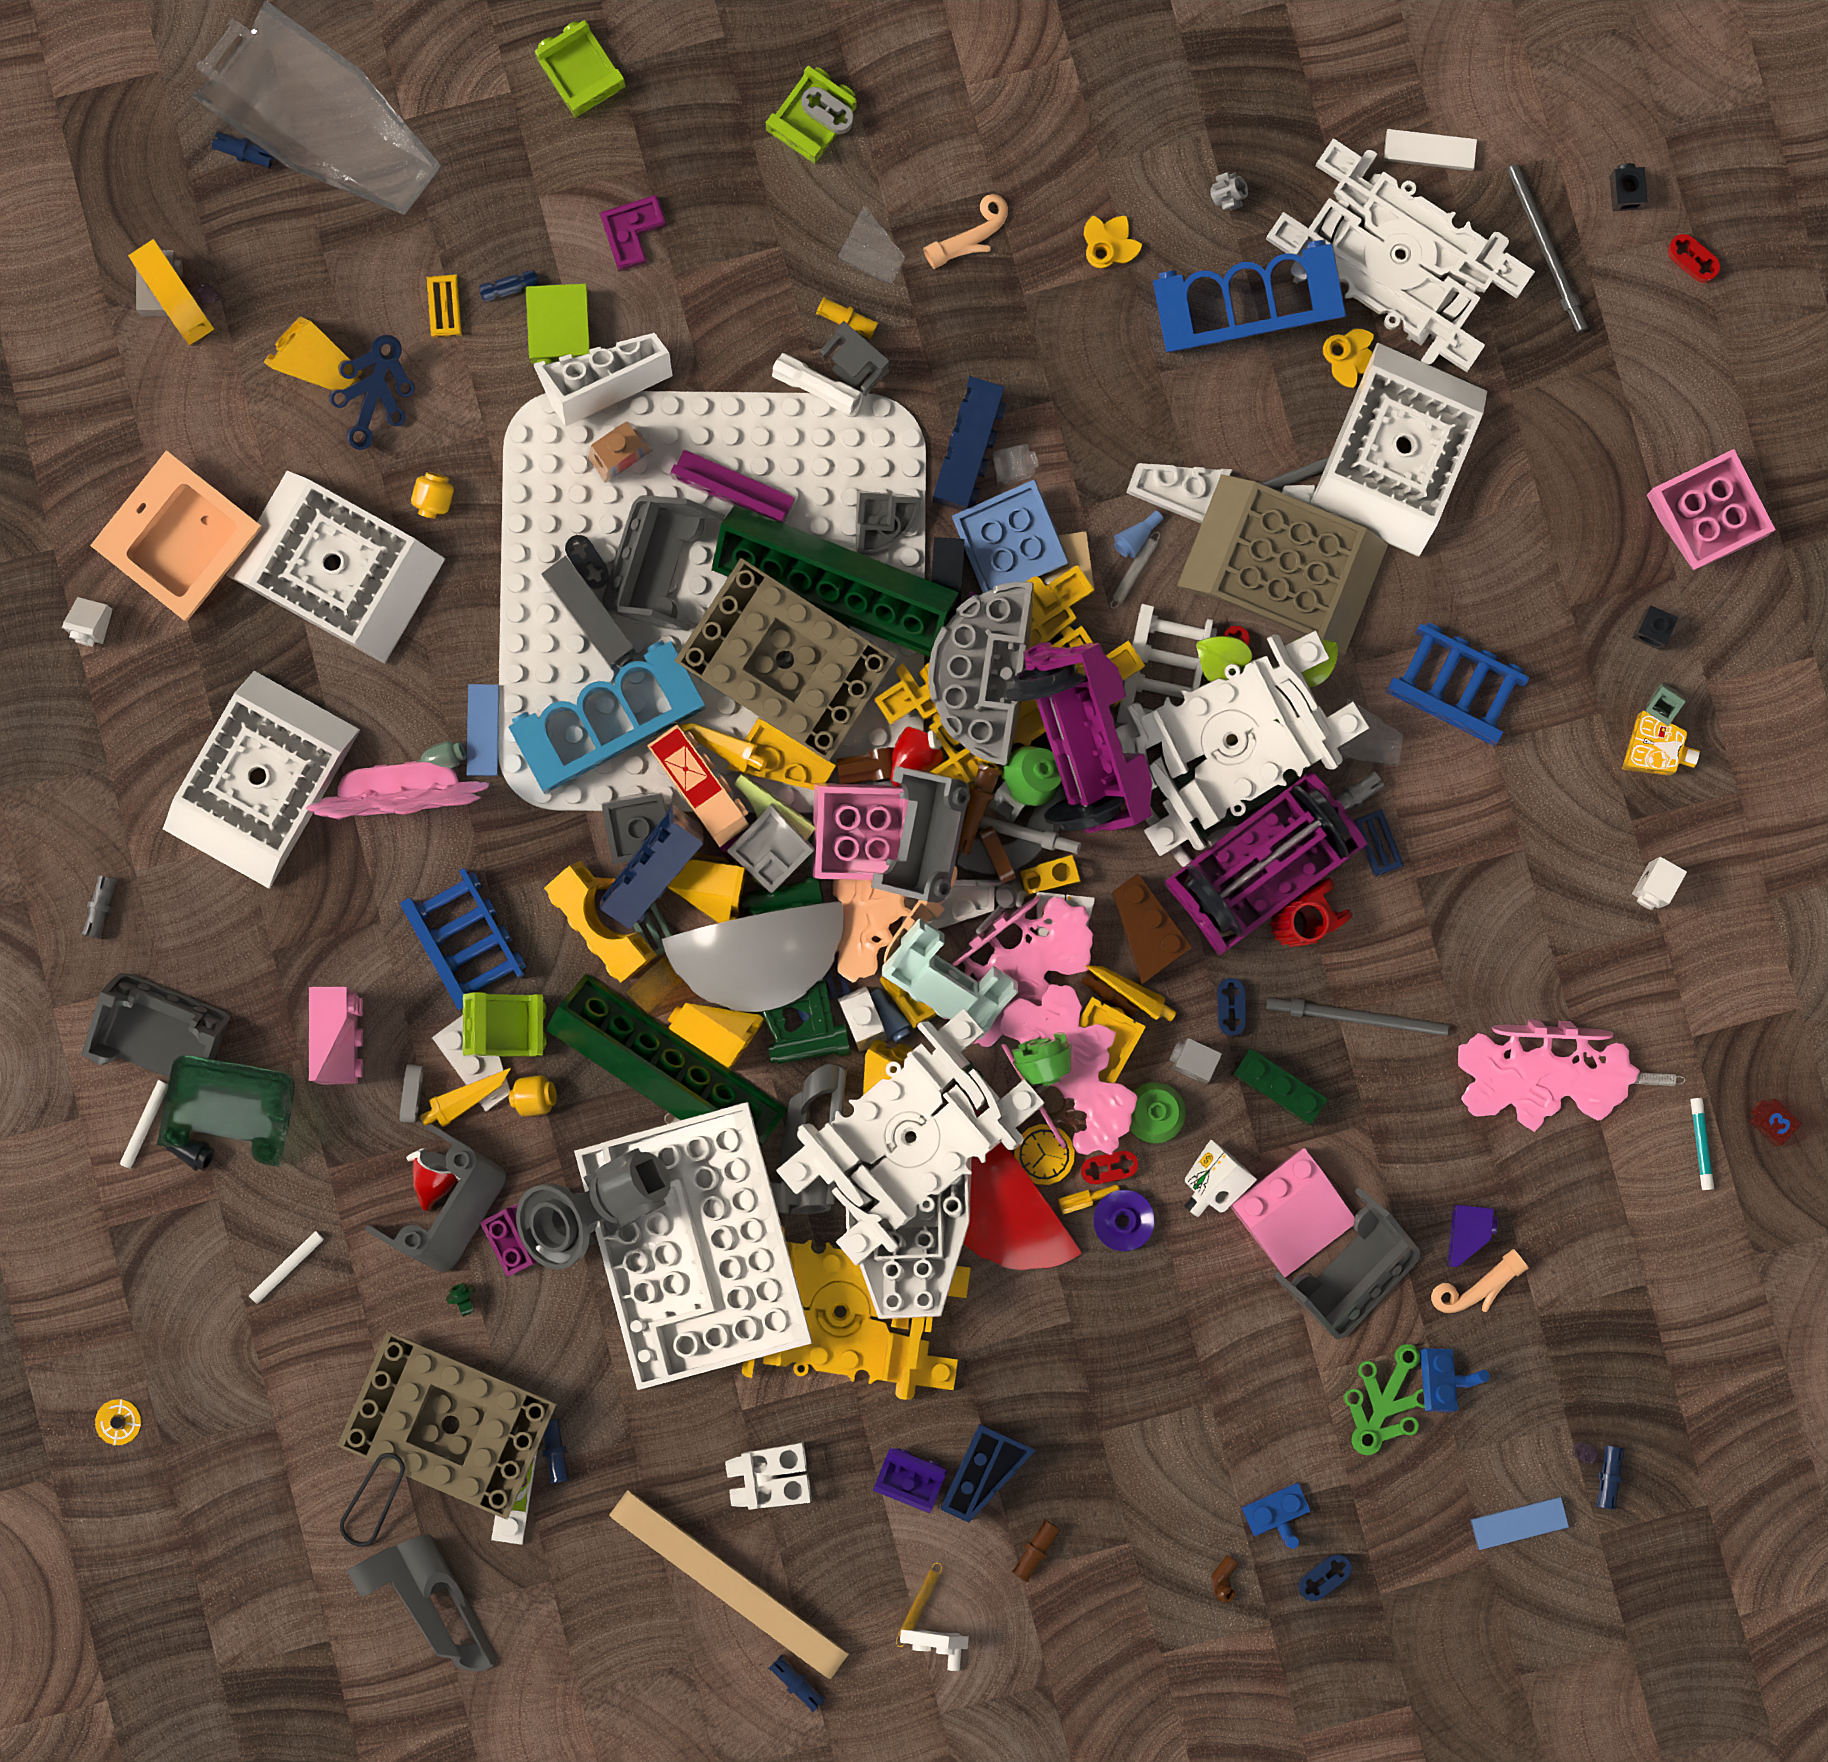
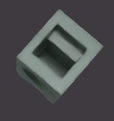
[1645,682,1686,726]

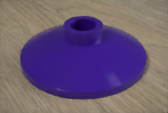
[1093,1190,1155,1251]

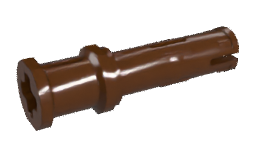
[957,761,1003,855]

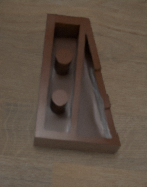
[1111,873,1192,985]

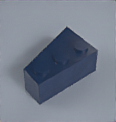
[940,1423,1036,1523]

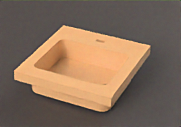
[90,450,262,622]

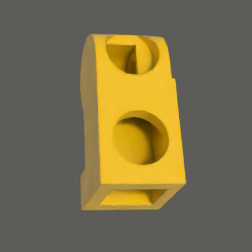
[1020,855,1081,896]

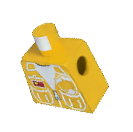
[1622,710,1700,775]

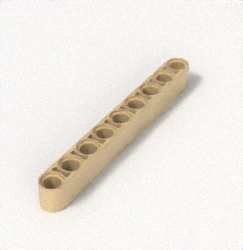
[609,1490,849,1679]

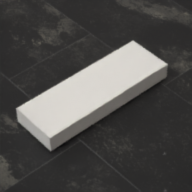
[1383,129,1477,171]

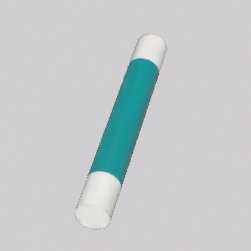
[1690,1098,1714,1190]

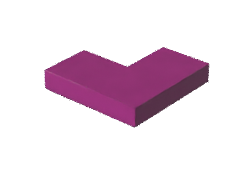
[599,195,666,271]

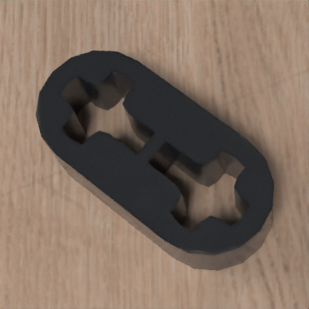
[565,535,609,589]

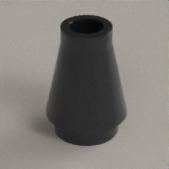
[166,1134,215,1171]

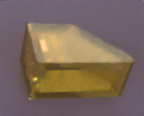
[626,955,684,1016]

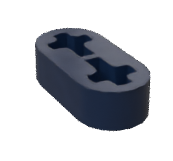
[1216,978,1246,1037]
[1298,1554,1351,1601]

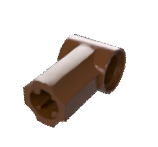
[836,747,894,784]

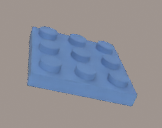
[952,480,1070,593]

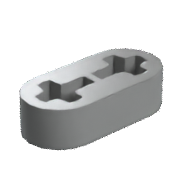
[802,87,853,134]
[400,1064,424,1124]

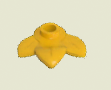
[1084,216,1142,269]
[1323,329,1374,388]

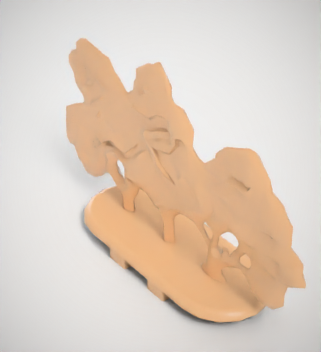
[832,866,958,983]

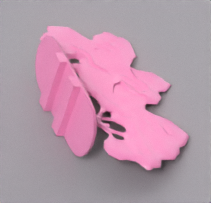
[306,761,489,820]
[943,895,1093,1047]
[1458,1019,1640,1132]

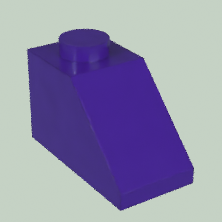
[1447,1205,1498,1267]

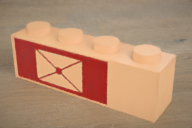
[647,725,749,847]

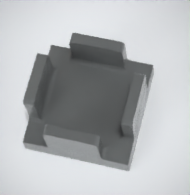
[820,321,889,396]
[602,792,667,864]

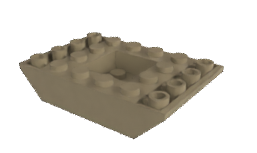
[674,558,895,762]
[337,1331,557,1520]

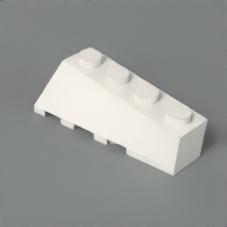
[534,333,673,426]

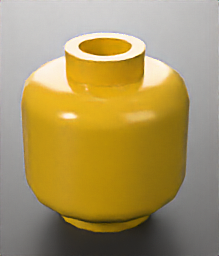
[411,472,454,519]
[509,1075,557,1117]

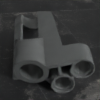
[770,1063,847,1215]
[346,1535,497,1672]

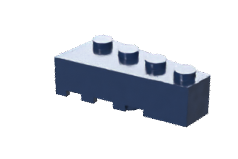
[932,376,1007,511]
[600,805,704,929]

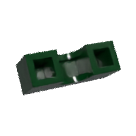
[1231,1048,1328,1126]

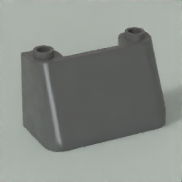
[871,766,969,903]
[81,973,230,1100]

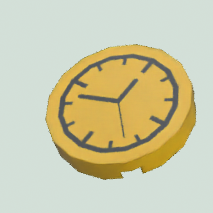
[1014,1124,1075,1185]

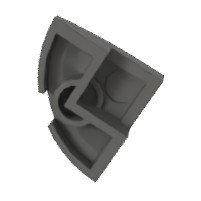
[856,491,922,555]

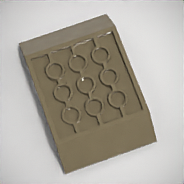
[1176,475,1388,656]

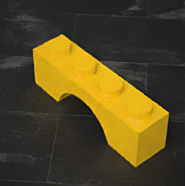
[544,861,657,983]

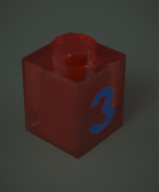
[1748,1098,1802,1147]

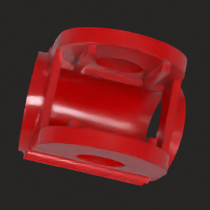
[1269,878,1353,947]

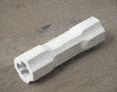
[772,353,863,416]

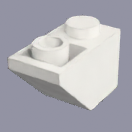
[62,597,113,647]

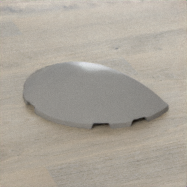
[928,582,1034,766]
[662,901,844,1012]

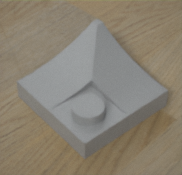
[727,803,815,893]

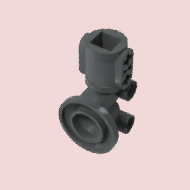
[516,1148,670,1269]

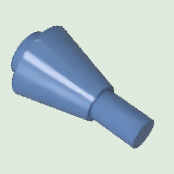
[1114,511,1164,558]
[870,988,913,1043]

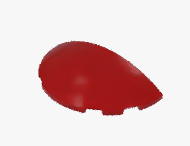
[964,1104,1082,1270]

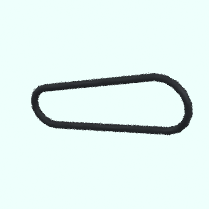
[339,1453,405,1547]

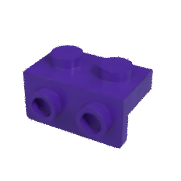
[873,1448,947,1513]

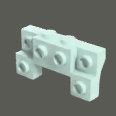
[882,918,1018,1039]

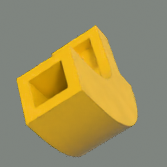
[128,239,214,346]

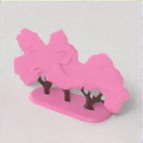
[1000,984,1137,1155]

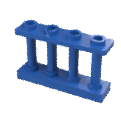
[1385,623,1529,746]
[399,868,527,1012]

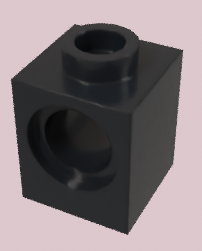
[1609,163,1648,212]
[1632,605,1678,650]

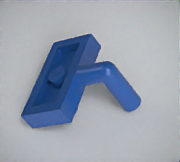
[1420,1348,1490,1413]
[1241,1482,1310,1549]

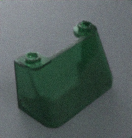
[156,1055,295,1167]

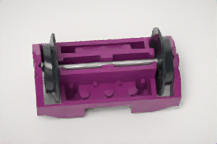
[1005,642,1153,833]
[1164,771,1367,956]

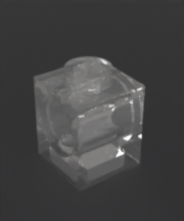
[992,444,1039,486]

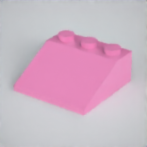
[1230,1148,1355,1278]

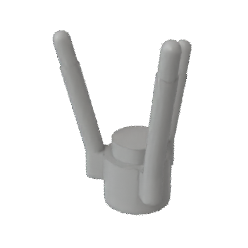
[976,879,1028,934]

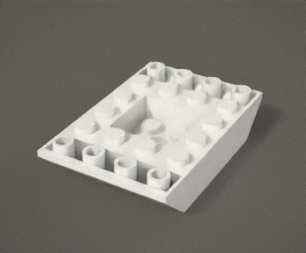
[1310,343,1487,557]
[227,471,445,664]
[163,671,360,889]

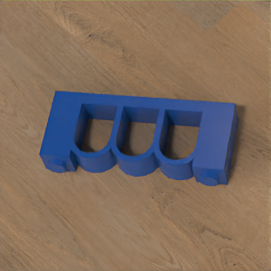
[1153,239,1347,353]

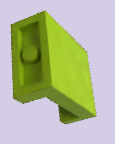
[535,20,626,118]
[765,65,857,164]
[526,283,590,365]
[463,992,546,1057]

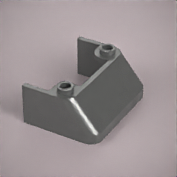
[603,495,725,631]
[364,1123,507,1272]
[1274,1187,1420,1339]

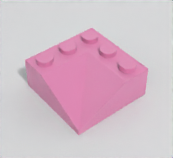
[1647,449,1776,570]
[811,783,909,880]
[309,987,363,1085]

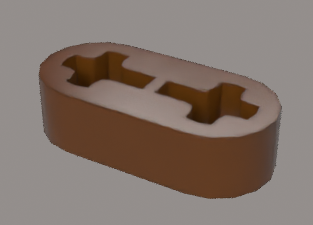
[978,826,1016,885]

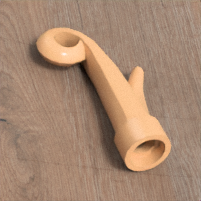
[923,194,1008,269]
[1431,1249,1528,1313]

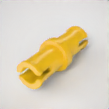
[816,296,878,340]

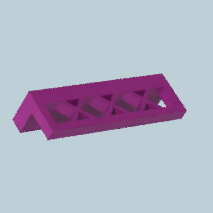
[670,450,795,523]

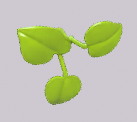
[1196,636,1338,722]

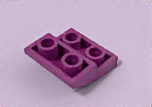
[480,1203,537,1277]

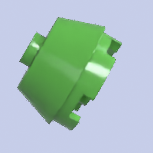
[1002,746,1061,806]
[1012,1032,1072,1086]
[1129,1082,1186,1143]

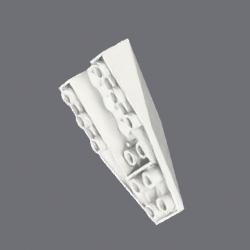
[846,1136,971,1319]

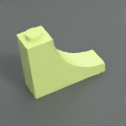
[734,773,815,887]

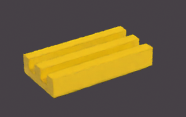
[426,274,462,338]

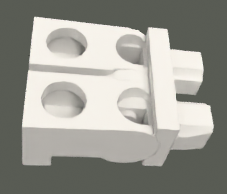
[725,1442,812,1510]

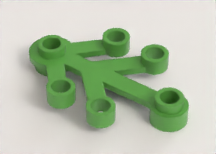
[1344,1344,1425,1455]

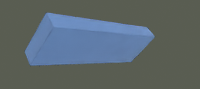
[467,684,499,776]
[1470,1497,1569,1550]

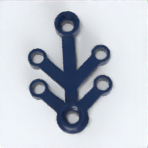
[329,334,415,450]

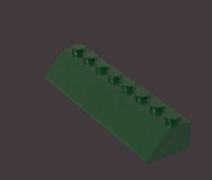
[711,504,959,657]
[545,973,788,1149]

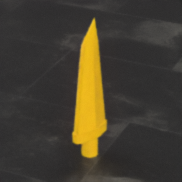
[675,722,767,773]
[1084,965,1176,1022]
[420,1068,511,1127]

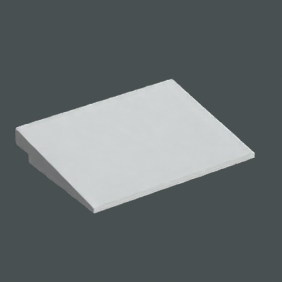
[574,1102,813,1390]

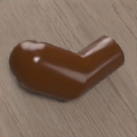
[1210,1555,1239,1603]

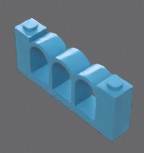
[508,640,706,794]

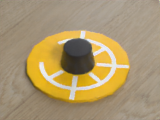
[95,1399,141,1445]

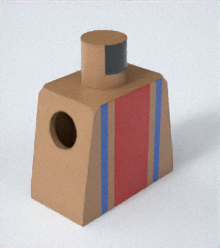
[588,421,653,483]

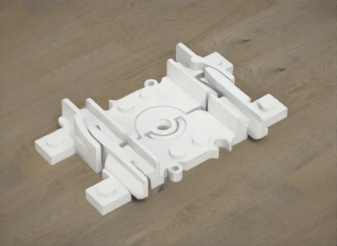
[1266,138,1535,372]
[776,1009,1045,1266]

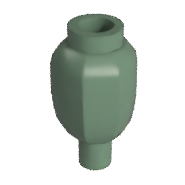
[417,740,466,769]

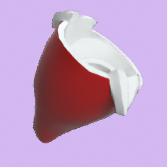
[891,726,944,787]
[406,1148,461,1212]

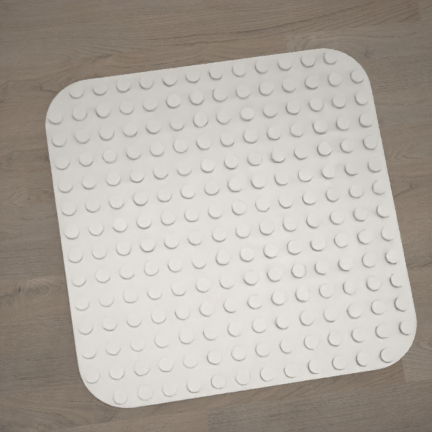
[498,391,926,813]

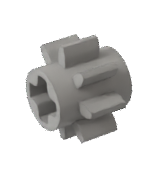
[1211,172,1248,211]

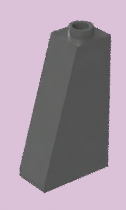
[541,555,636,670]

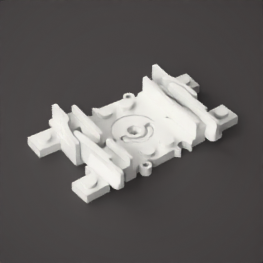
[1116,630,1369,856]

